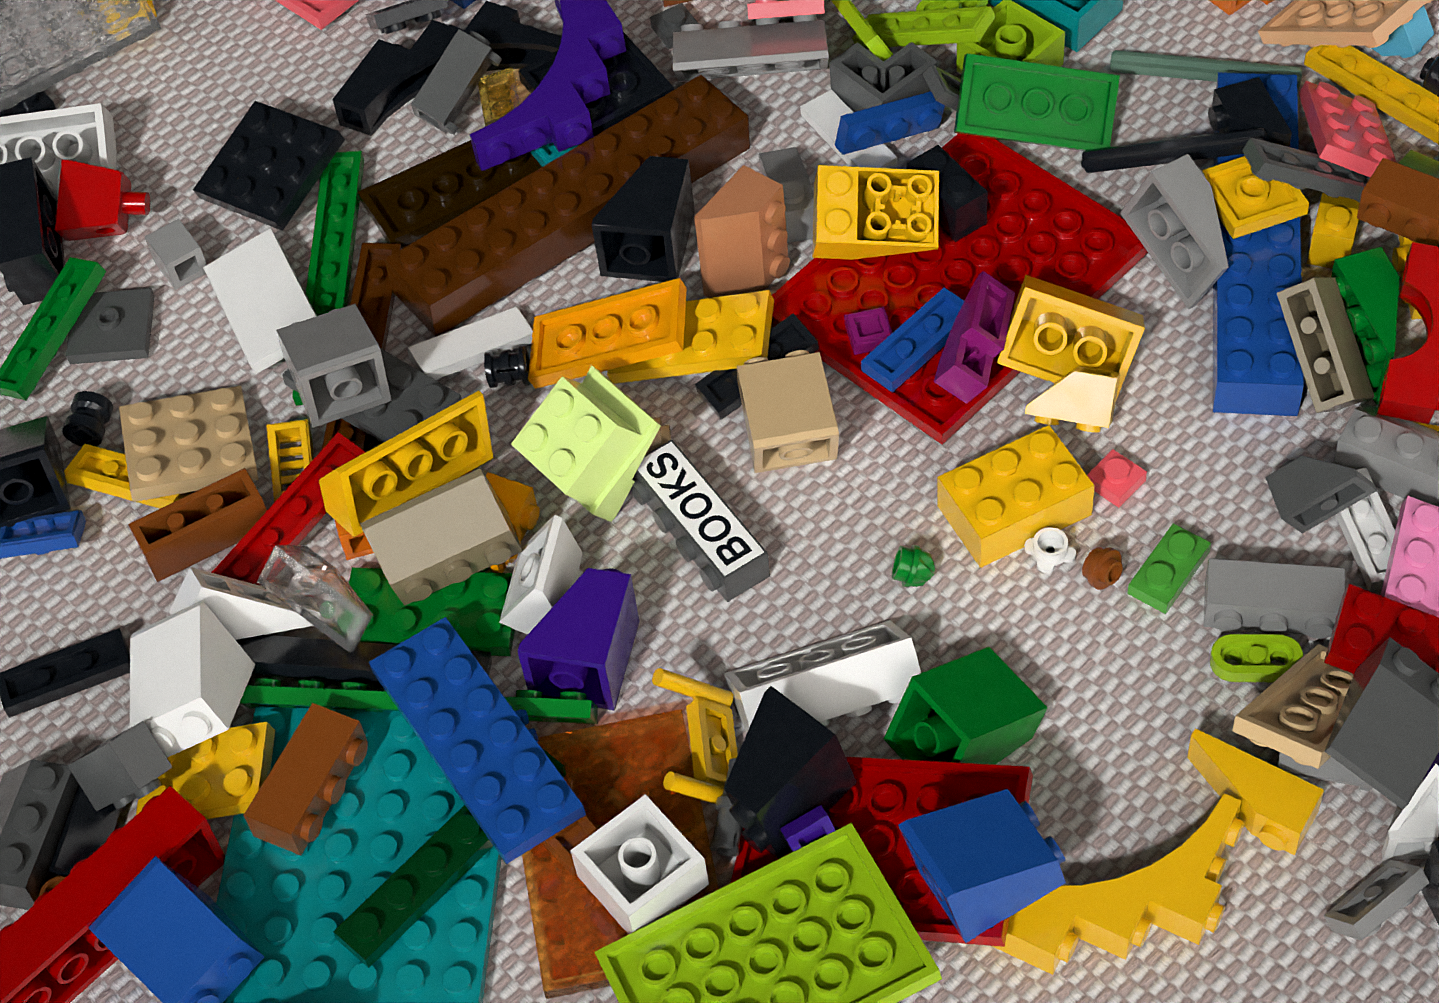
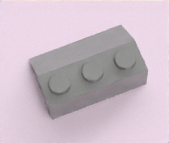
[1333,403,1439,507]

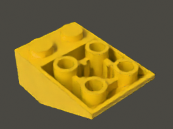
[812,165,939,260]

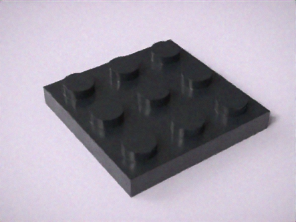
[518,32,674,146]
[193,101,345,231]

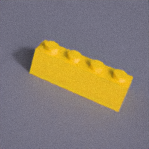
[319,391,493,537]

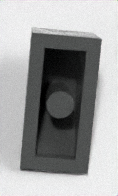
[1265,456,1377,534]

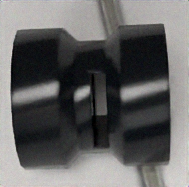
[62,391,114,447]

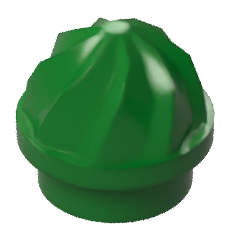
[892,544,935,588]

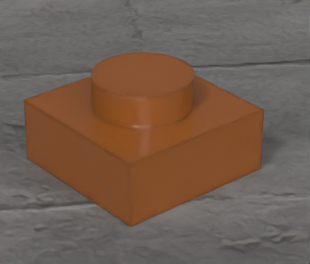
[543,816,598,876]

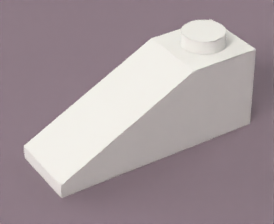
[169,567,318,640]

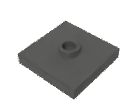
[66,288,155,364]

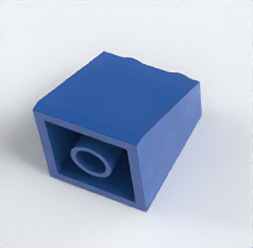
[898,789,1066,943]
[88,856,265,1003]

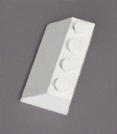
[724,620,921,734]

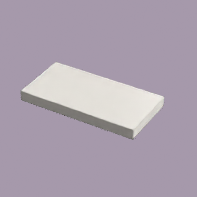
[203,228,317,374]

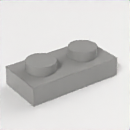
[1324,859,1429,941]

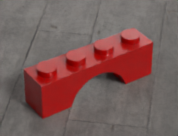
[1377,242,1439,424]

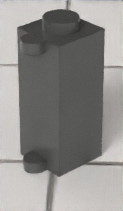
[411,29,502,135]

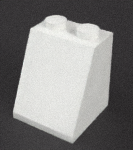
[130,600,255,758]

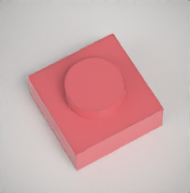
[1087,449,1147,508]

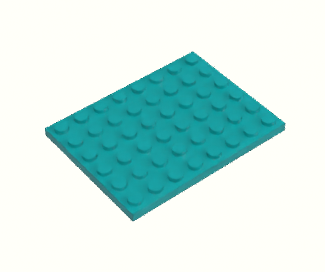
[216,707,502,1003]

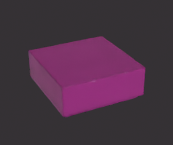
[844,307,892,355]

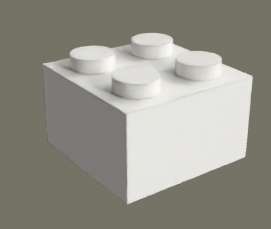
[570,794,709,934]

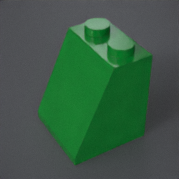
[883,647,1048,765]

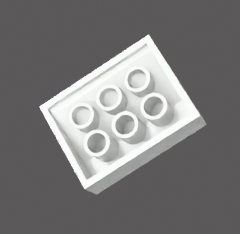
[0,103,117,200]

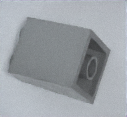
[276,304,392,428]

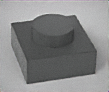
[650,3,699,50]

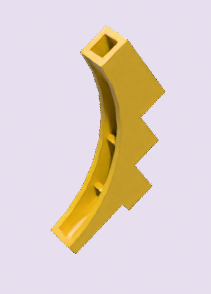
[992,793,1245,975]

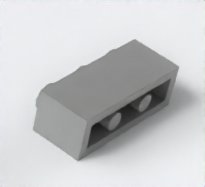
[1203,558,1345,639]

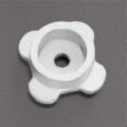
[1024,527,1076,573]

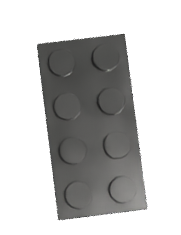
[282,348,462,443]

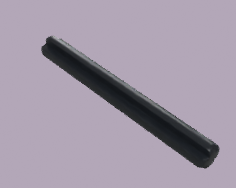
[1081,127,1269,173]

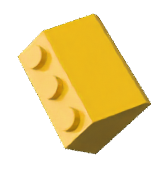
[997,275,1145,400]

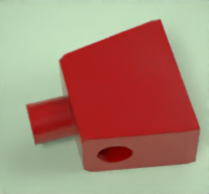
[55,159,150,241]

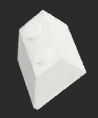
[499,515,583,635]

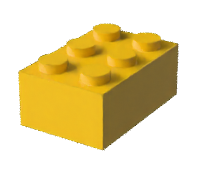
[937,425,1095,568]

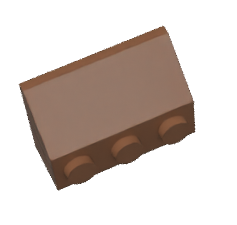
[694,165,790,298]

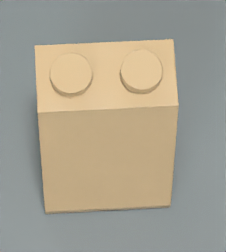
[737,350,839,473]

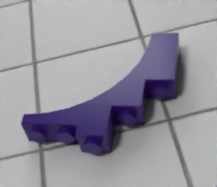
[469,0,626,171]

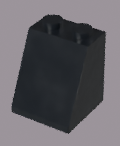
[592,156,695,282]
[0,416,71,528]
[724,686,857,859]

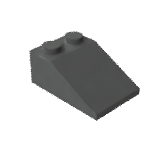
[1324,637,1439,809]

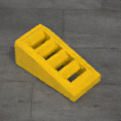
[266,419,314,502]

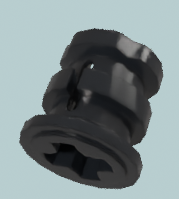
[484,345,531,388]

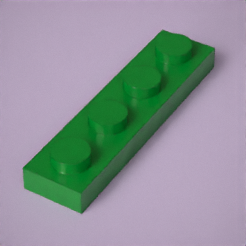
[0,257,106,401]

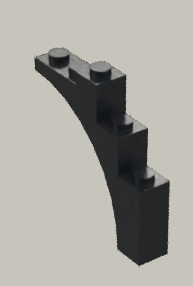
[332,1,562,136]

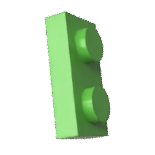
[1127,523,1211,614]

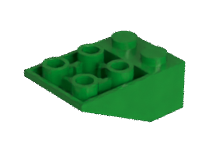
[1331,247,1400,405]

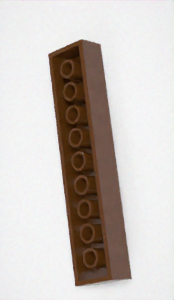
[385,75,750,337]

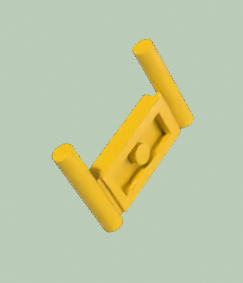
[652,668,738,804]

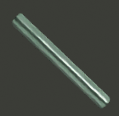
[1110,50,1302,88]

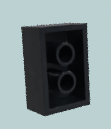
[0,157,65,305]

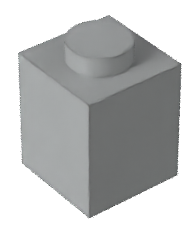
[145,219,207,290]

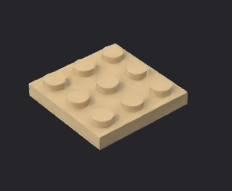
[119,386,259,502]

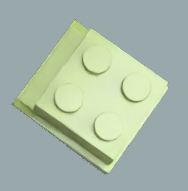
[511,365,661,522]

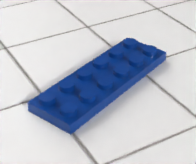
[369,617,586,864]

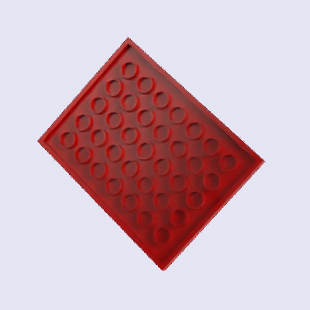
[771,134,1148,445]

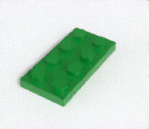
[954,53,1120,151]
[337,567,515,657]

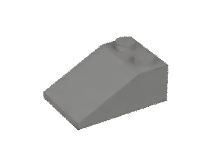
[1120,154,1229,309]

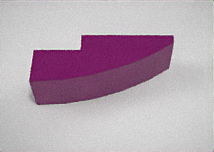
[934,271,1015,404]

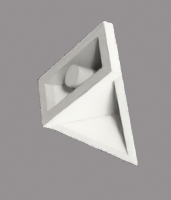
[1381,764,1439,861]

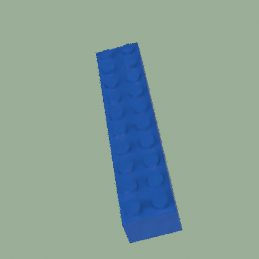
[1213,72,1304,416]

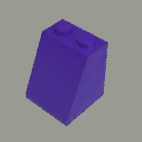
[517,568,640,711]

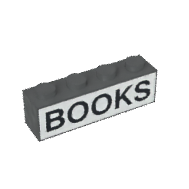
[631,440,770,602]

